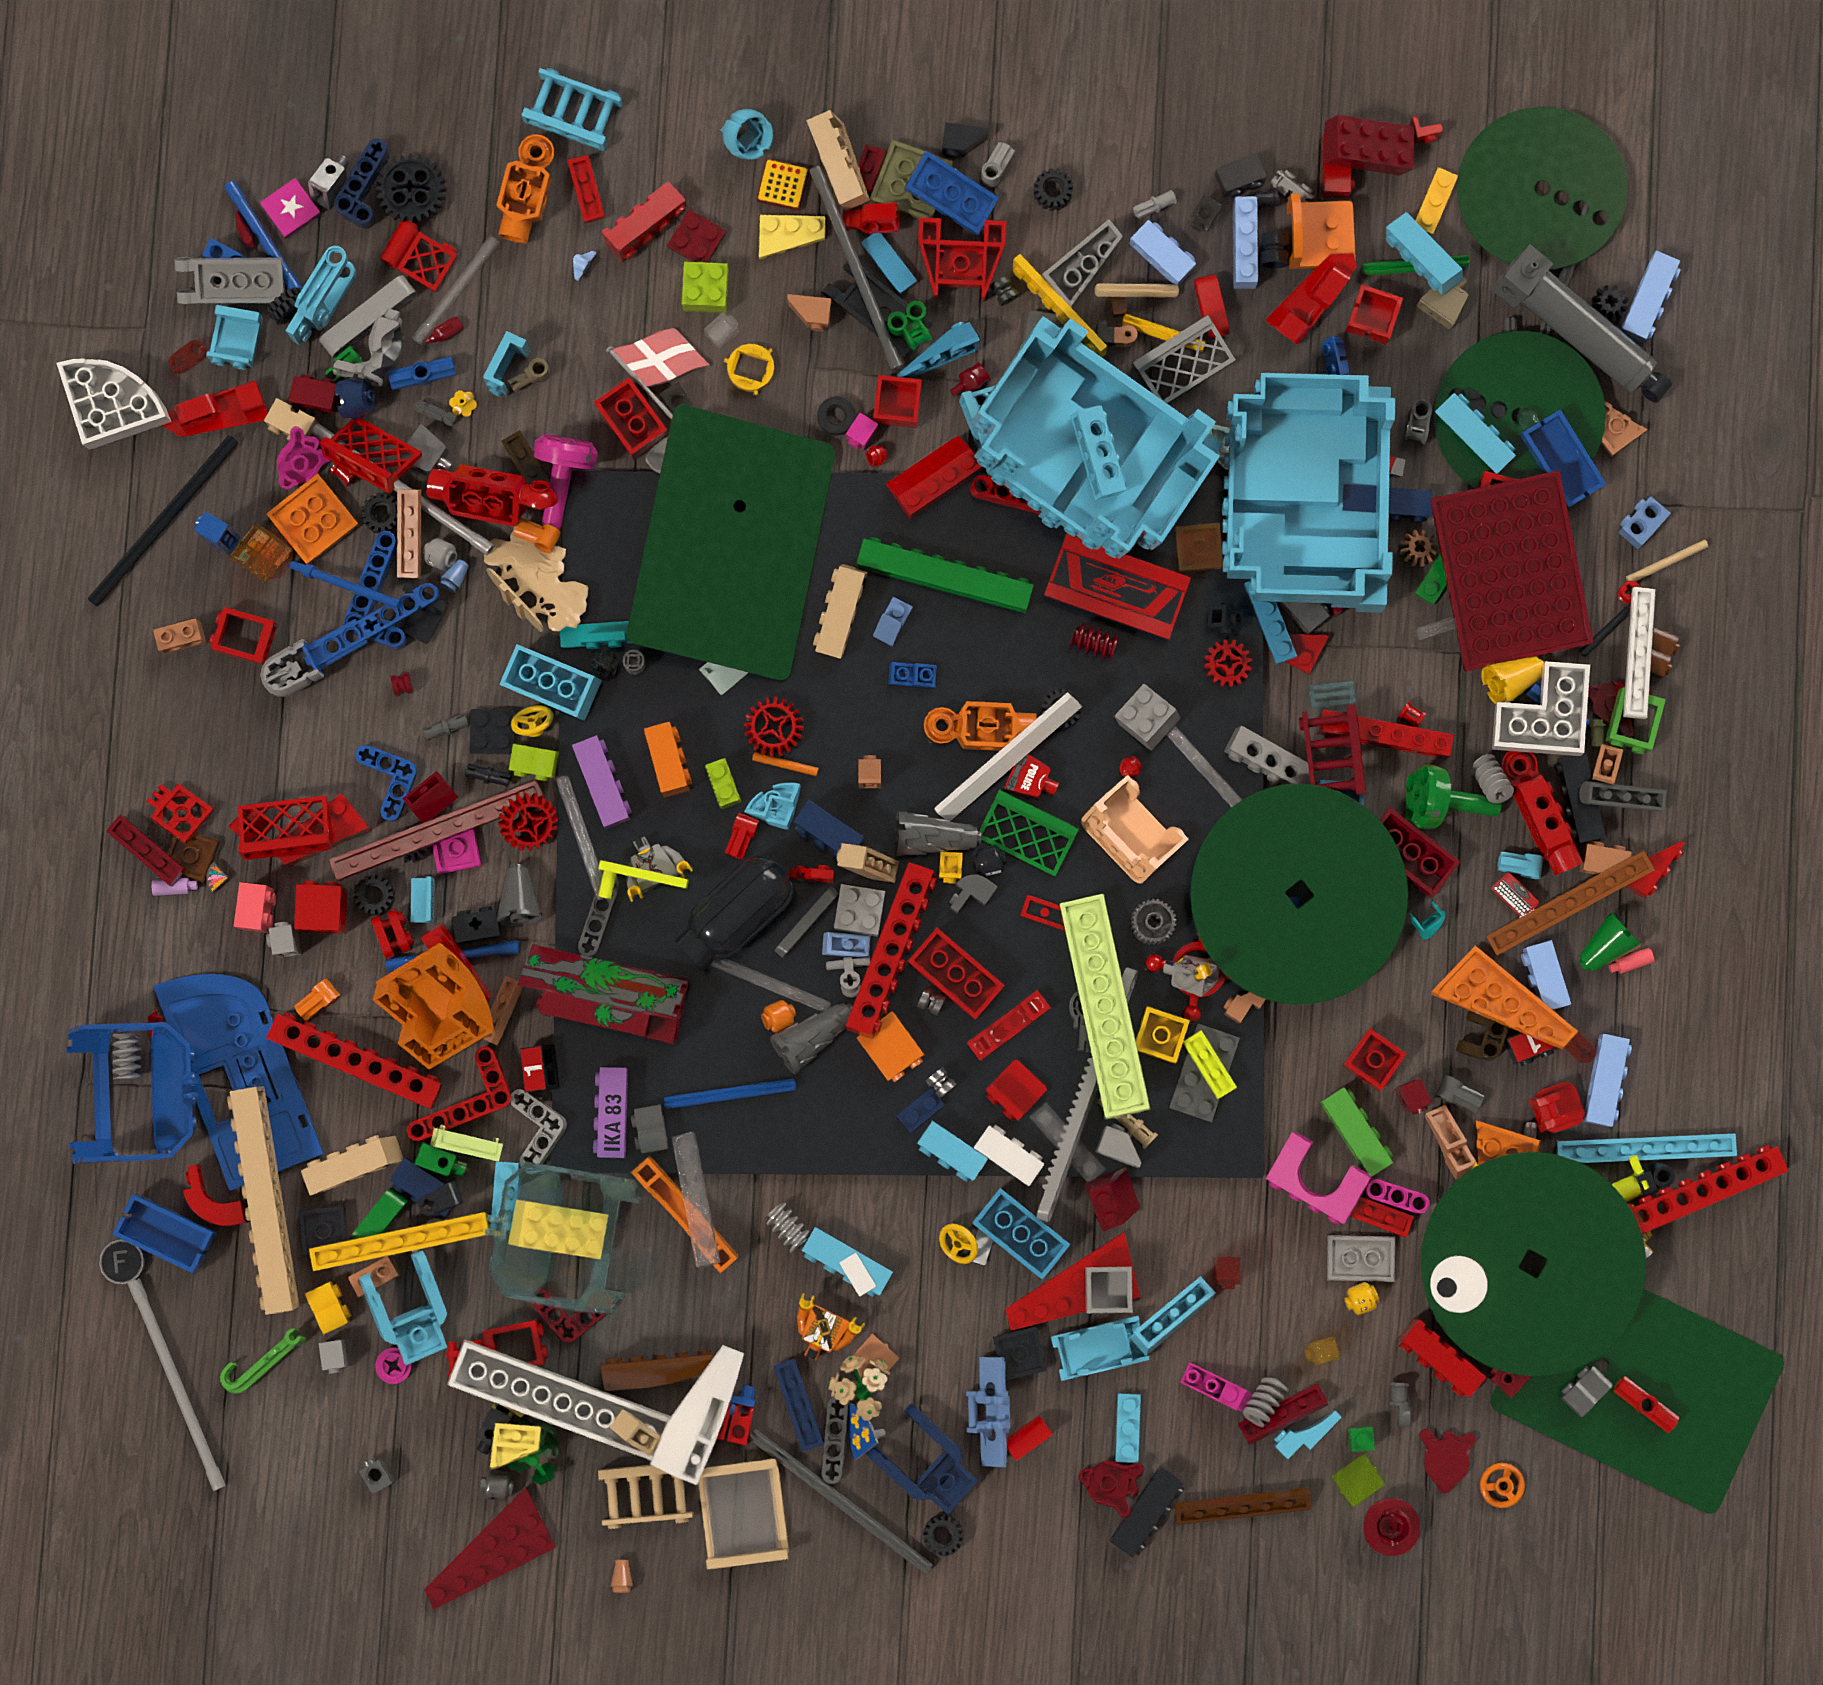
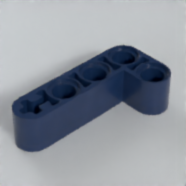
[334,138,390,229]

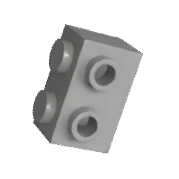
[266,922,302,958]

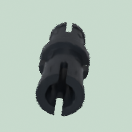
[465,763,512,787]

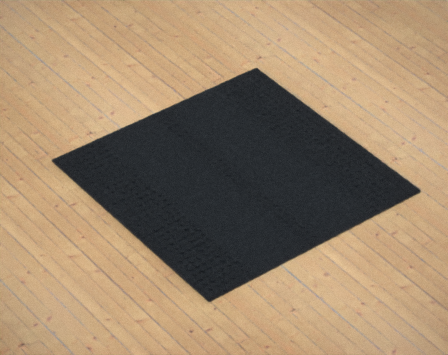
[551,471,1264,1178]

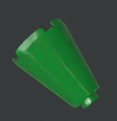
[1579,912,1641,972]

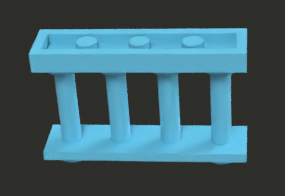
[521,68,623,151]

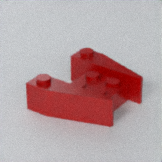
[918,217,1006,302]

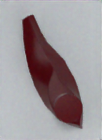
[235,210,255,248]

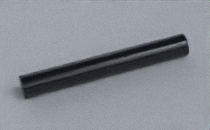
[1579,606,1630,657]

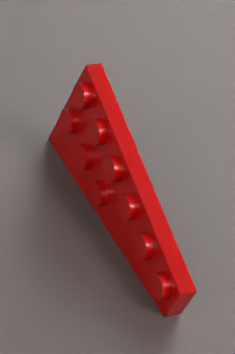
[1005,1232,1141,1330]

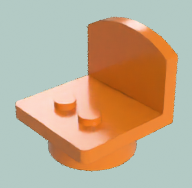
[1286,193,1356,269]

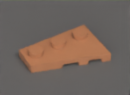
[1601,400,1647,457]

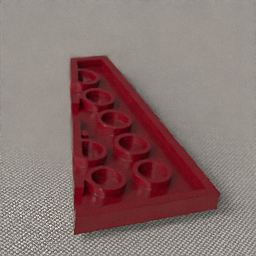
[424,1486,556,1610]

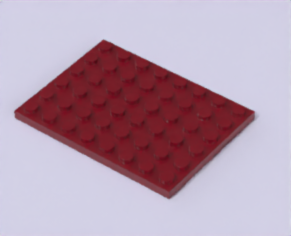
[1430,470,1593,671]

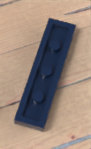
[773,1358,824,1452]

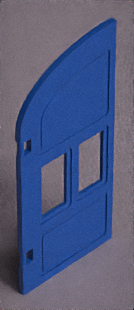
[153,974,324,1191]

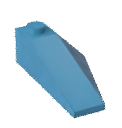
[897,322,980,379]

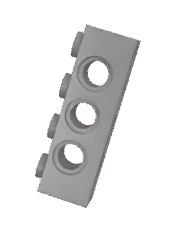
[1224,726,1316,785]

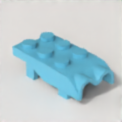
[1051,1316,1149,1381]

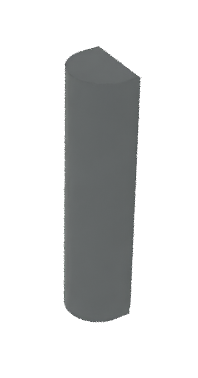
[1579,781,1667,812]

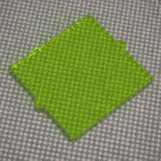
[1332,1454,1385,1507]

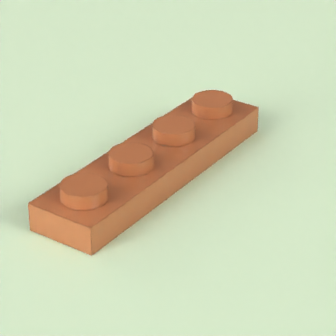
[397,489,421,578]

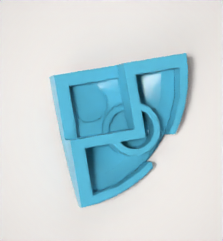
[745,783,801,830]

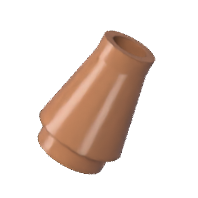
[610,1560,633,1593]

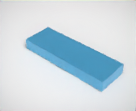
[861,233,917,295]

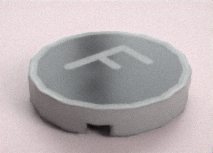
[99,1239,145,1284]

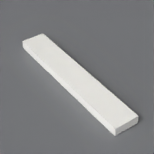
[1623,587,1655,719]

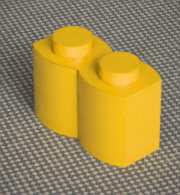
[305,1281,352,1334]

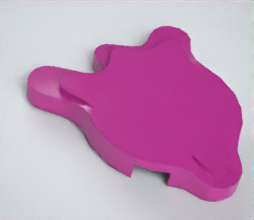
[277,426,330,489]

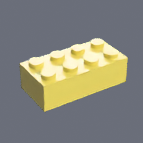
[508,1199,608,1259]

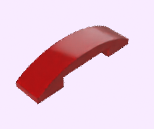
[967,990,1051,1061]

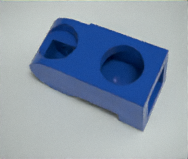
[202,238,246,258]

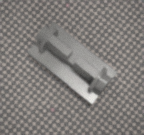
[1271,169,1315,203]

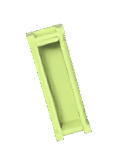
[430,1125,503,1162]

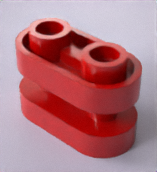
[371,909,414,959]

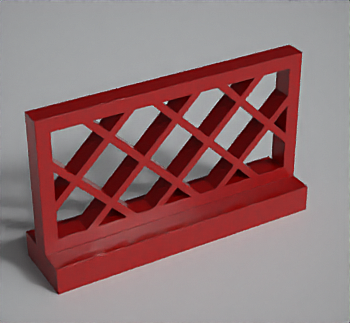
[320,418,423,493]
[238,795,332,861]

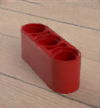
[1194,274,1230,339]

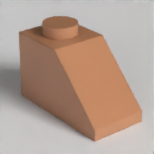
[787,294,831,332]
[1592,744,1623,785]
[858,755,881,788]

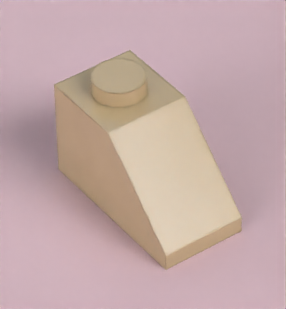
[609,1409,661,1456]

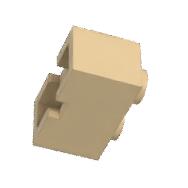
[264,398,318,440]

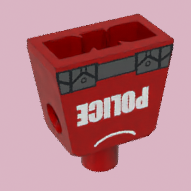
[1004,754,1059,799]

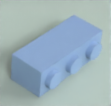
[1129,220,1196,286]
[1521,940,1571,1010]

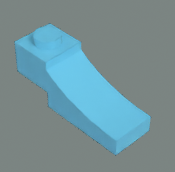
[1273,1410,1342,1459]

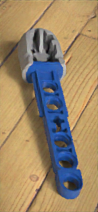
[260,583,439,697]

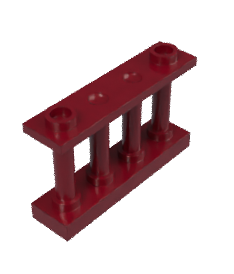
[1299,705,1367,796]

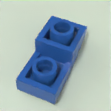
[888,662,937,688]

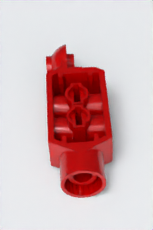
[427,464,558,527]
[1501,751,1583,876]

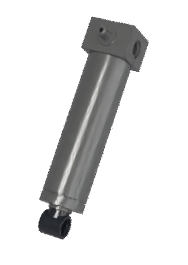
[1491,244,1672,403]

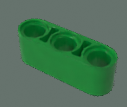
[350,1187,409,1240]

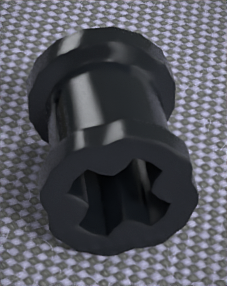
[1254,188,1279,210]

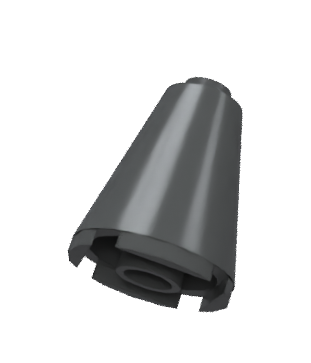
[497,864,542,928]

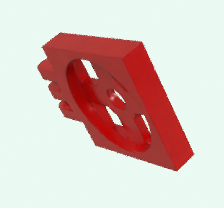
[146,783,214,844]

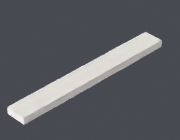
[934,692,1082,822]

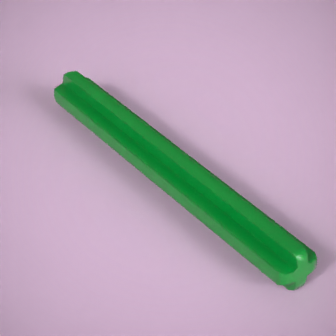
[1362,255,1470,276]

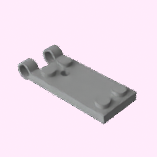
[174,257,284,304]

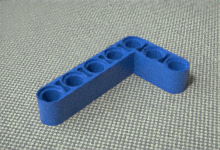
[344,531,408,650]

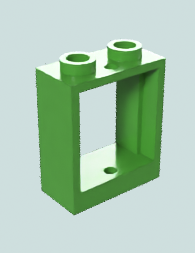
[1605,687,1666,755]

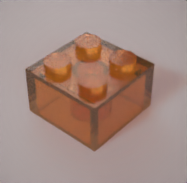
[1175,523,1223,573]

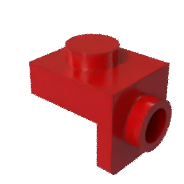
[1408,116,1443,144]

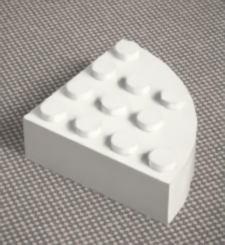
[57,359,172,450]

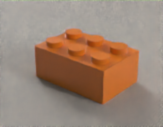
[644,722,692,798]

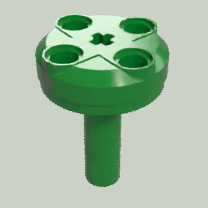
[1405,764,1502,829]

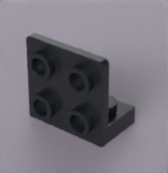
[390,582,448,644]

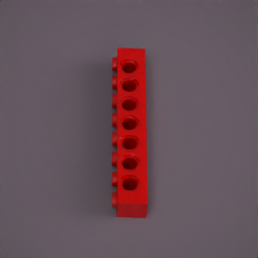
[846,862,937,1039]
[266,1012,443,1110]
[1628,1145,1788,1234]

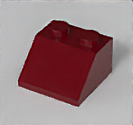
[1084,1167,1140,1232]

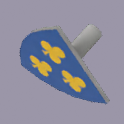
[847,1403,885,1460]

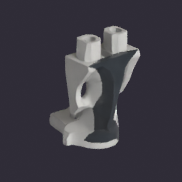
[333,308,404,387]

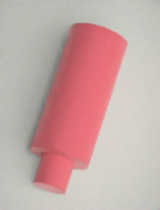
[1608,948,1655,974]

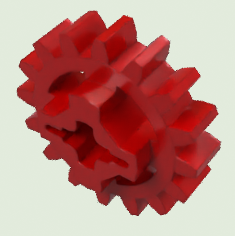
[1204,639,1252,688]

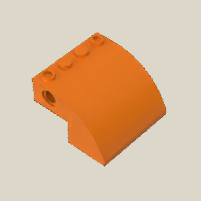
[373,943,494,1069]

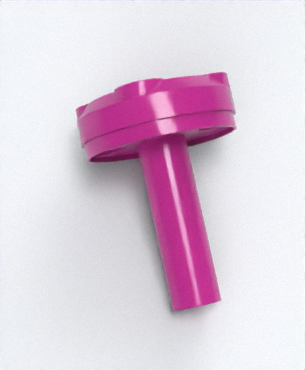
[533,433,598,529]

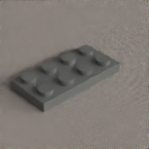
[1169,1023,1240,1122]

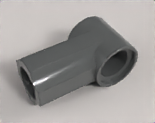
[1436,1075,1484,1113]

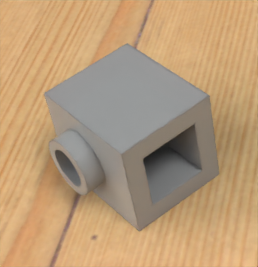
[319,1339,348,1374]

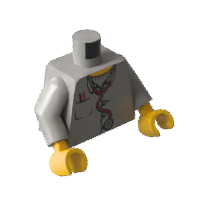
[626,837,693,902]
[1163,955,1220,997]

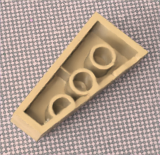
[813,564,868,659]
[301,1135,404,1196]

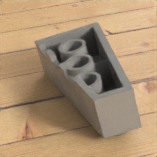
[1041,219,1122,307]

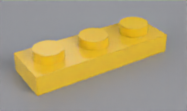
[1415,167,1458,236]

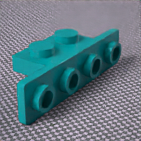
[560,621,632,649]

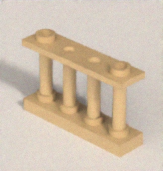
[598,1465,694,1529]

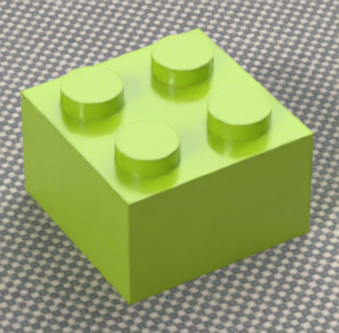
[682,262,729,313]

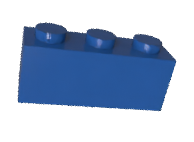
[194,511,241,556]

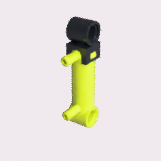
[1612,1155,1675,1202]

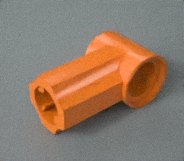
[513,518,561,553]
[293,978,341,1021]

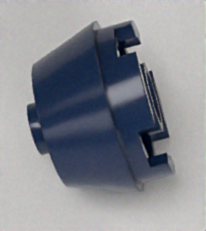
[335,377,375,420]

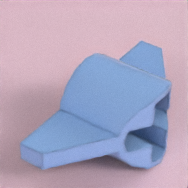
[573,251,596,281]

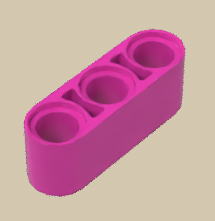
[1364,1179,1430,1213]

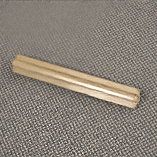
[1095,283,1179,297]

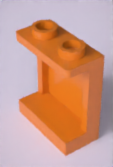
[857,1011,924,1082]

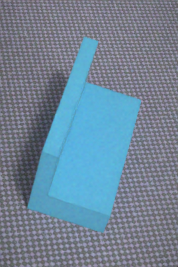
[411,877,435,923]

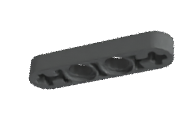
[578,877,620,957]
[774,886,840,958]
[822,1396,848,1484]

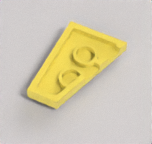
[759,215,825,260]

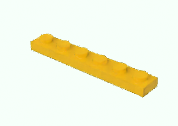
[1013,254,1107,357]

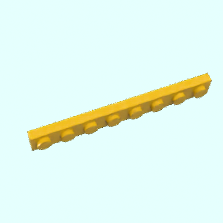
[309,1212,490,1271]

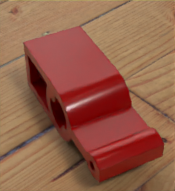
[842,202,900,234]

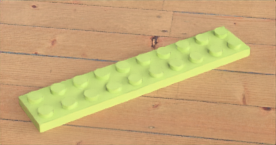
[1060,894,1150,1119]

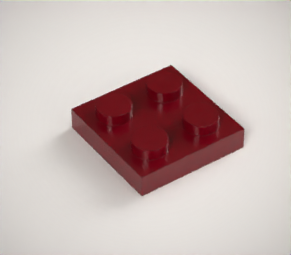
[667,209,727,263]

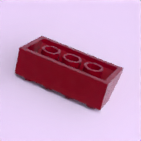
[1380,807,1461,899]

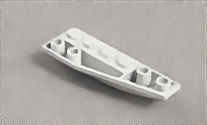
[650,1345,744,1485]

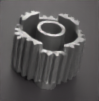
[1130,899,1177,945]

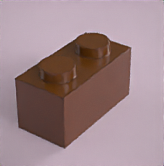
[1107,297,1127,318]

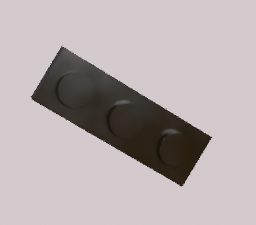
[501,430,550,485]

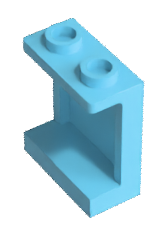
[206,305,263,370]
[483,331,531,397]

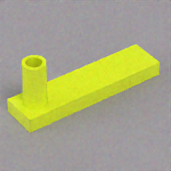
[598,860,689,899]

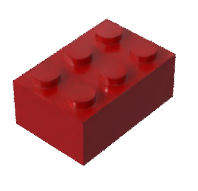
[594,377,668,460]

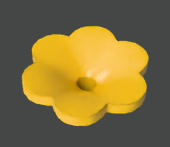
[449,391,477,417]

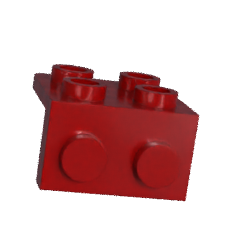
[985,1060,1046,1121]

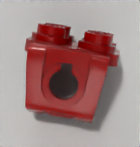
[1528,1082,1585,1134]

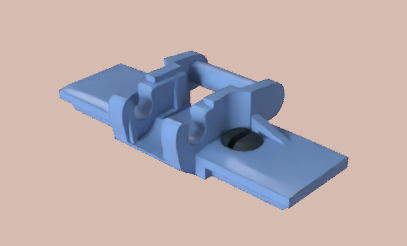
[966,1357,1010,1467]

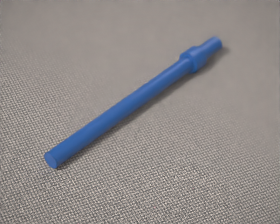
[290,560,402,609]

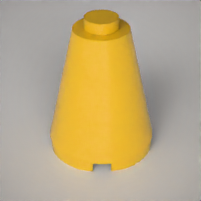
[1481,656,1544,704]

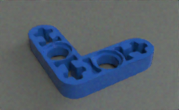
[355,745,417,822]

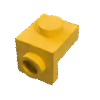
[939,852,963,884]

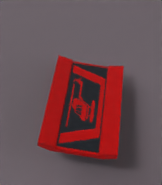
[1044,533,1191,640]

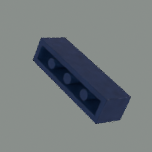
[1342,484,1432,523]

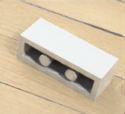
[974,1125,1044,1186]

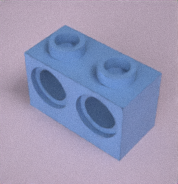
[1618,496,1671,549]

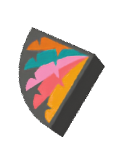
[206,862,230,894]

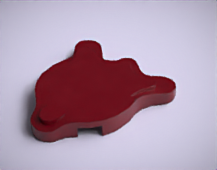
[1588,681,1651,738]
[1419,1429,1476,1493]
[1079,1461,1144,1518]

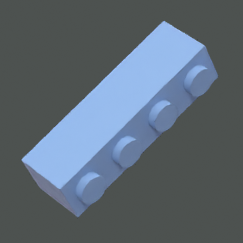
[1233,197,1258,289]
[1620,251,1681,344]
[1582,1034,1632,1127]

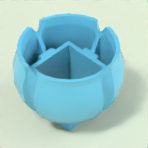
[721,109,773,160]

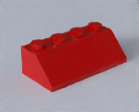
[886,435,983,520]

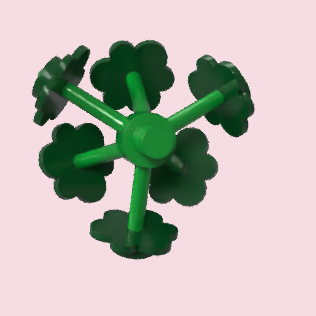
[508,1421,559,1485]

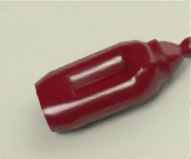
[425,316,464,344]

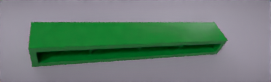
[857,537,1033,613]

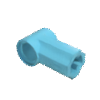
[1497,851,1544,879]

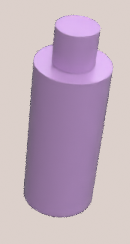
[152,878,198,896]

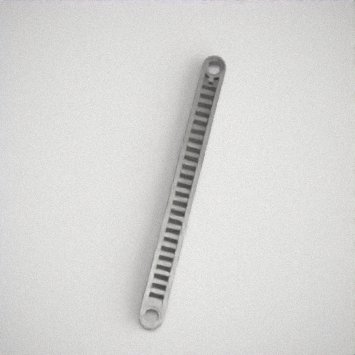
[1037,968,1138,1222]

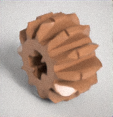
[1400,530,1437,567]

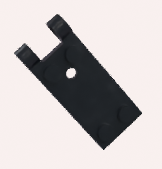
[822,261,932,358]

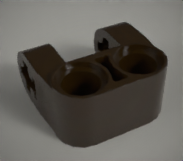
[1455,1011,1508,1061]

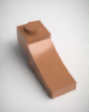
[1223,992,1266,1024]
[1425,1105,1477,1179]

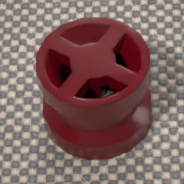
[391,672,413,697]

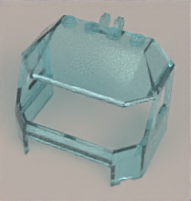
[484,1162,643,1314]

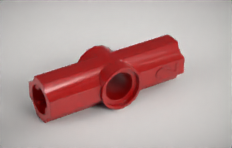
[1613,1376,1679,1433]

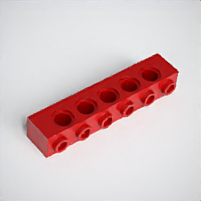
[1316,709,1454,760]

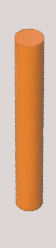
[752,752,819,776]

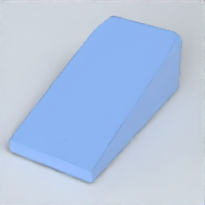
[822,932,871,958]

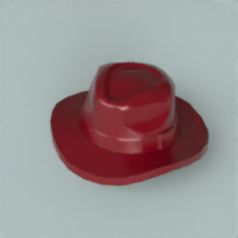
[1363,1498,1420,1556]

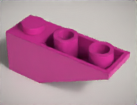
[1180,1362,1253,1413]

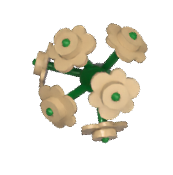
[828,1356,891,1421]

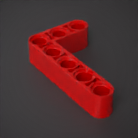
[970,475,1041,514]
[407,1046,512,1141]

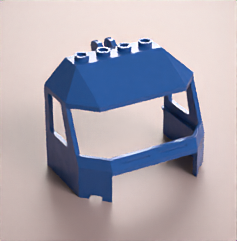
[66,1022,199,1164]

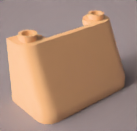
[1081,775,1188,883]

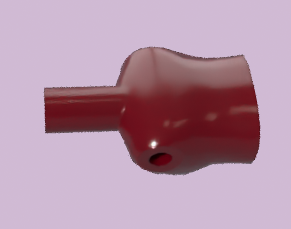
[949,362,991,397]

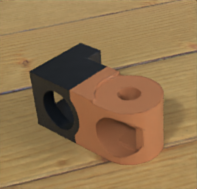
[1096,320,1137,348]

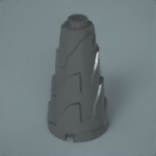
[894,811,981,856]
[770,1003,852,1074]

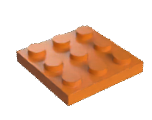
[266,473,359,564]

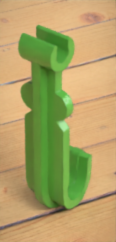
[220,1329,306,1394]

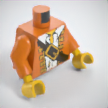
[797,1293,865,1361]

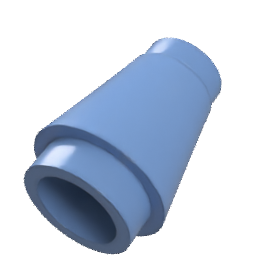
[440,559,469,593]

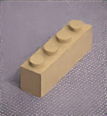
[837,843,899,883]

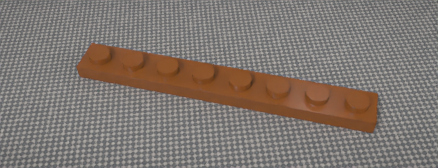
[1486,850,1655,955]

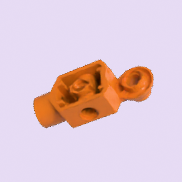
[496,134,554,244]
[924,701,1037,751]

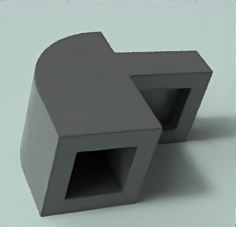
[949,875,998,914]

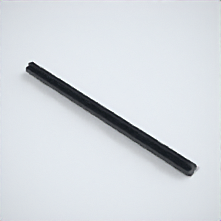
[88,435,238,606]

